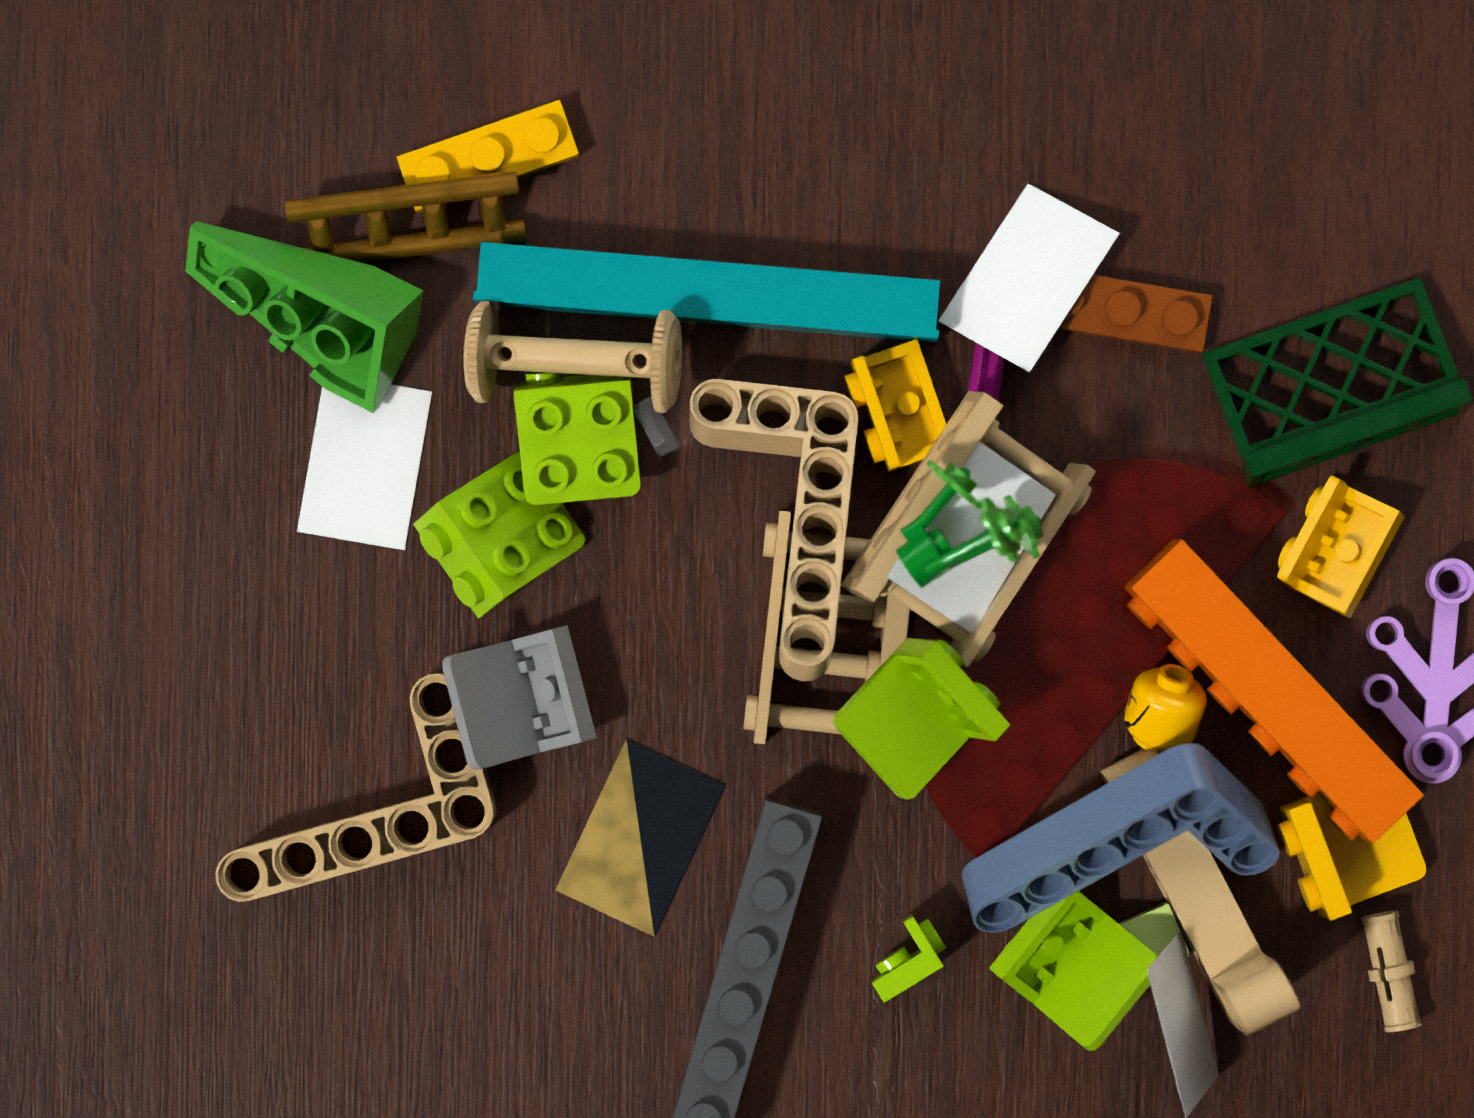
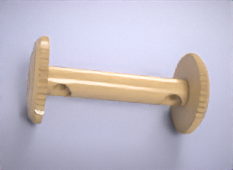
[464,301,682,413]

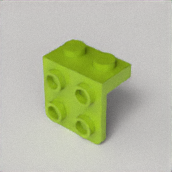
[513,372,641,505]
[413,452,585,619]
[834,638,1011,799]
[989,891,1158,1051]

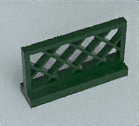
[1201,278,1473,489]

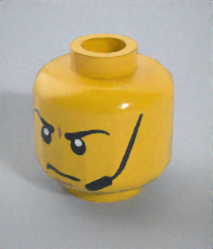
[1124,664,1207,754]

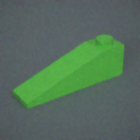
[185,221,423,413]

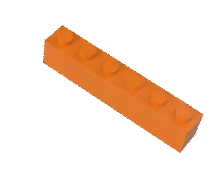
[1124,539,1424,844]

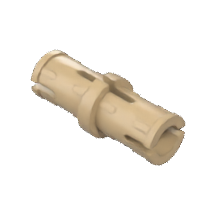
[1361,910,1422,1032]

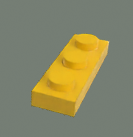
[396,100,580,214]

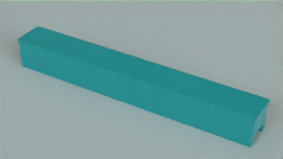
[473,242,940,343]

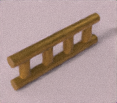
[285,171,527,263]

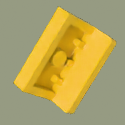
[844,339,946,472]
[1277,475,1405,618]

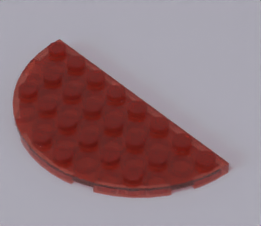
[910,458,1285,857]

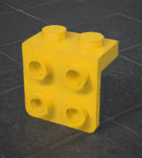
[1277,793,1426,921]

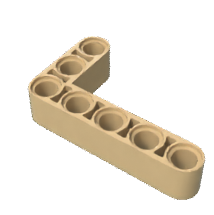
[689,379,858,681]
[215,673,497,902]
[1100,749,1301,1036]

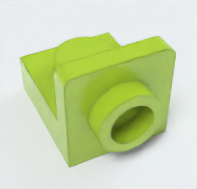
[871,914,946,1003]

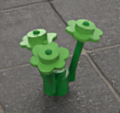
[896,459,1043,588]

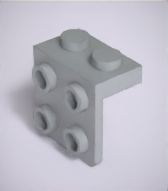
[442,625,597,770]

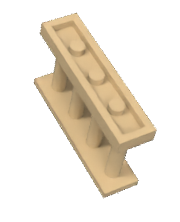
[841,391,1096,667]
[743,511,910,744]

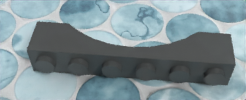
[672,797,822,1118]

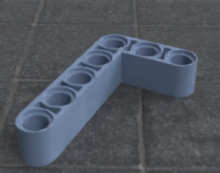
[962,743,1280,933]

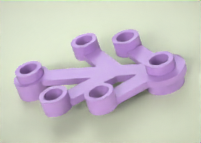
[1360,558,1474,784]

